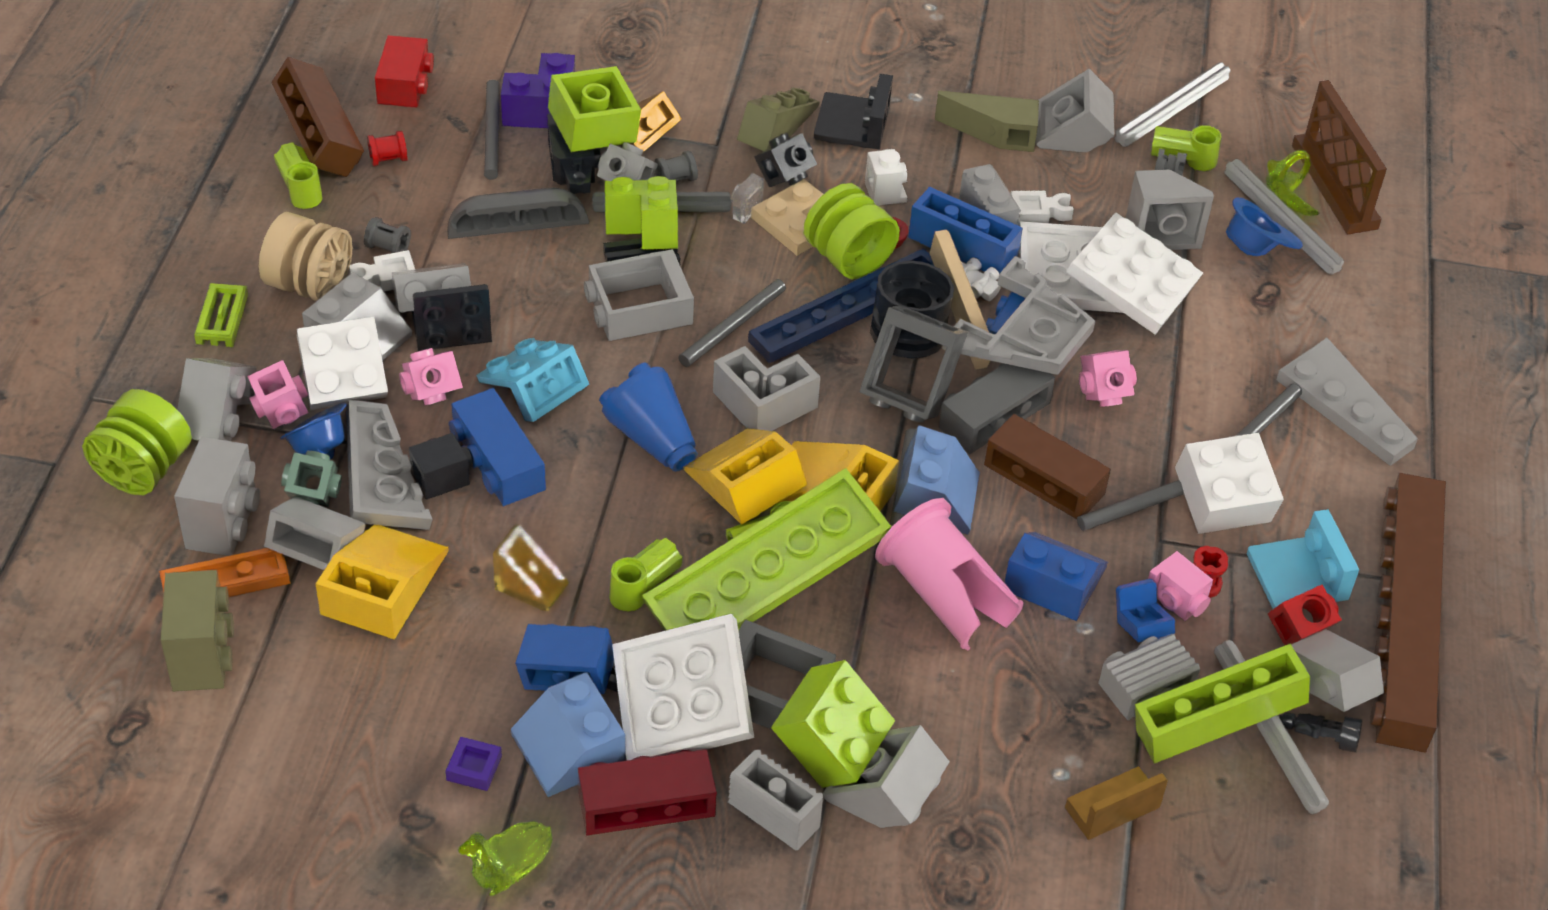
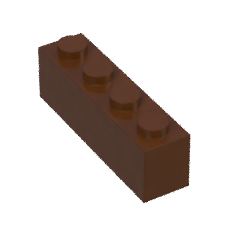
[271,56,364,177]

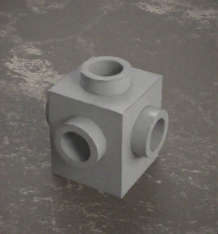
[597,142,658,181]

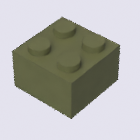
[161,570,234,692]

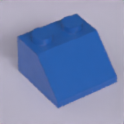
[1005,532,1108,621]

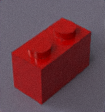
[375,35,434,108]

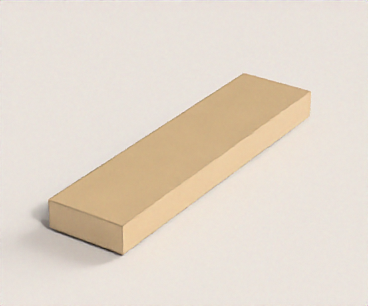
[930,230,990,370]

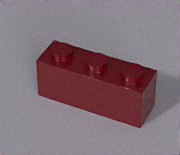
[578,749,717,836]

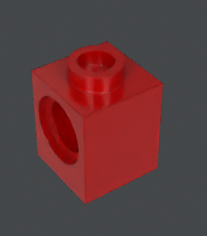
[1267,584,1342,646]

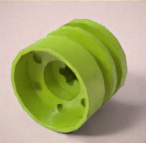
[803,183,900,280]
[82,389,192,495]

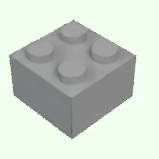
[174,437,260,556]

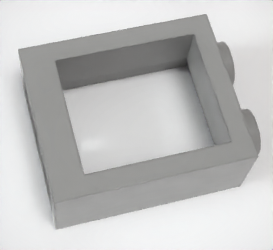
[584,249,694,341]

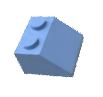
[894,425,980,535]
[511,672,625,797]

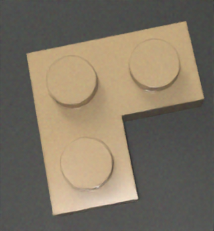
[751,179,823,256]

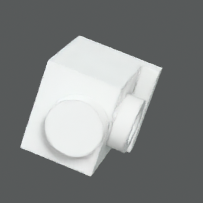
[865,149,907,206]

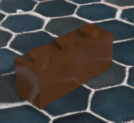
[984,414,1111,519]

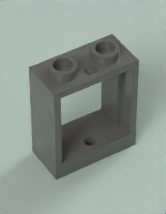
[859,305,968,422]
[738,620,836,730]

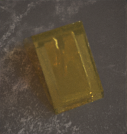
[493,524,570,611]

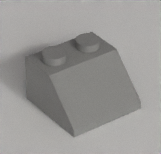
[1035,69,1114,152]
[1126,169,1214,250]
[302,272,412,361]
[823,725,950,828]

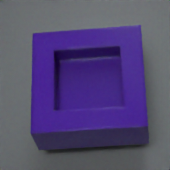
[445,737,502,791]

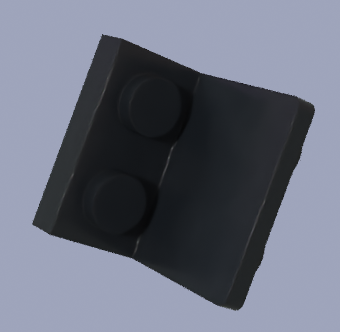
[814,74,893,150]
[412,284,492,351]

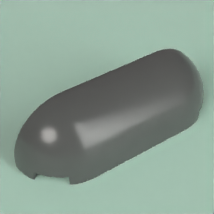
[447,187,589,239]

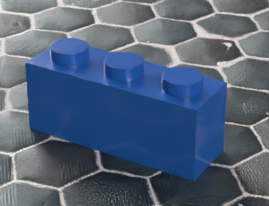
[908,187,1023,274]
[449,388,546,507]

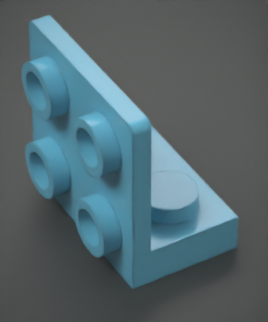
[476,338,590,422]
[1247,509,1359,609]

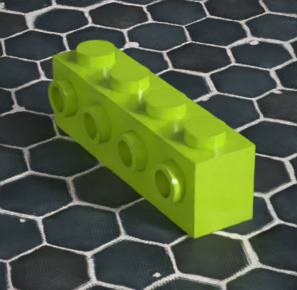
[1135,644,1310,764]

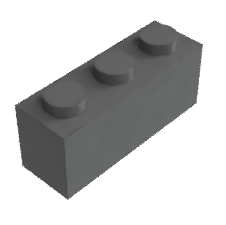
[939,363,1055,455]

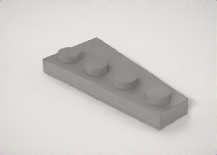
[1276,338,1418,466]
[346,400,433,530]

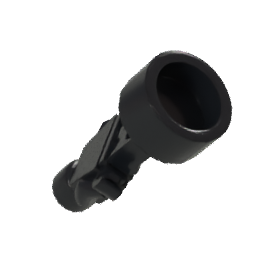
[1279,712,1363,753]

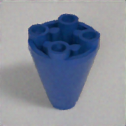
[599,362,698,472]

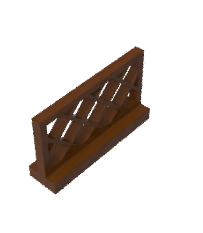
[1292,80,1387,235]

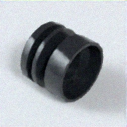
[870,261,954,359]

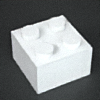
[297,317,388,410]
[1175,433,1284,534]

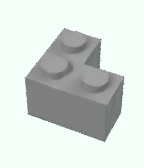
[713,346,821,431]
[177,358,257,441]

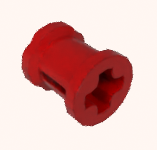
[367,131,408,166]
[1193,546,1228,598]

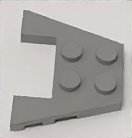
[942,256,1095,375]

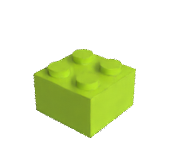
[548,66,641,152]
[771,660,895,788]

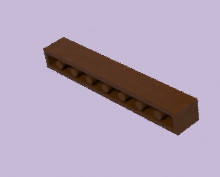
[1370,472,1446,753]

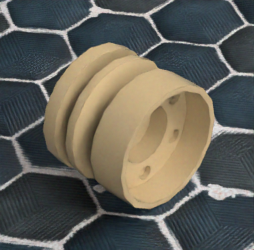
[259,212,353,301]

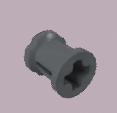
[654,151,698,182]
[364,217,411,253]

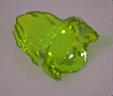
[1266,150,1320,216]
[458,821,553,896]

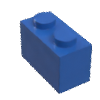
[515,624,614,694]

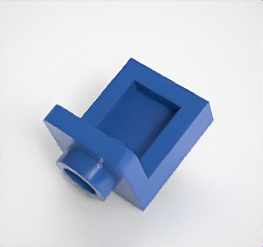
[1116,579,1175,642]

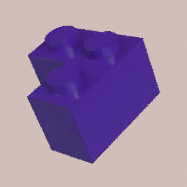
[501,53,575,129]

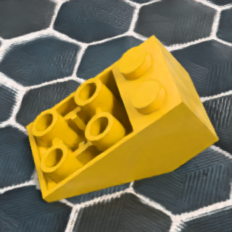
[683,428,808,525]
[777,441,899,511]
[316,525,449,640]

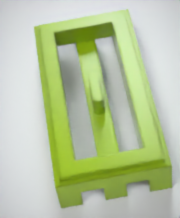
[194,283,248,347]

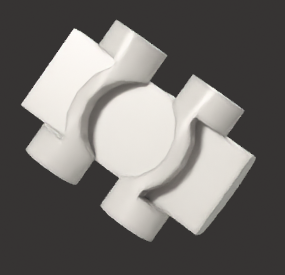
[961,258,1001,301]

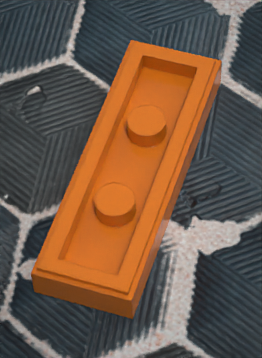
[159,548,290,597]

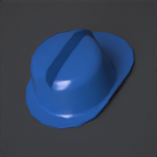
[1226,197,1303,256]
[280,403,347,459]

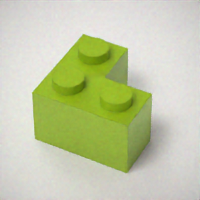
[605,176,678,249]

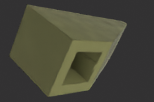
[737,87,820,151]
[935,90,1039,152]

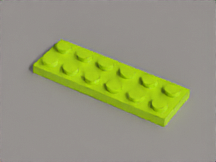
[642,468,892,631]

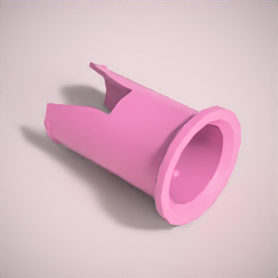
[875,498,1023,651]

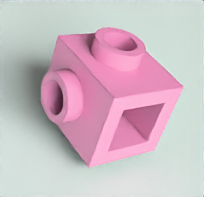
[399,348,463,405]
[1079,350,1137,407]
[247,360,309,429]

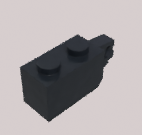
[547,114,601,194]

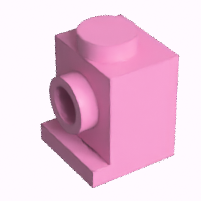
[1148,551,1213,621]

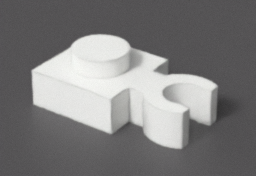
[1011,191,1074,225]
[349,250,415,291]

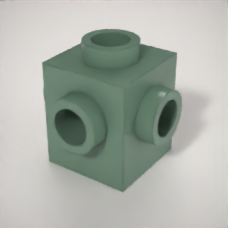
[281,450,342,507]

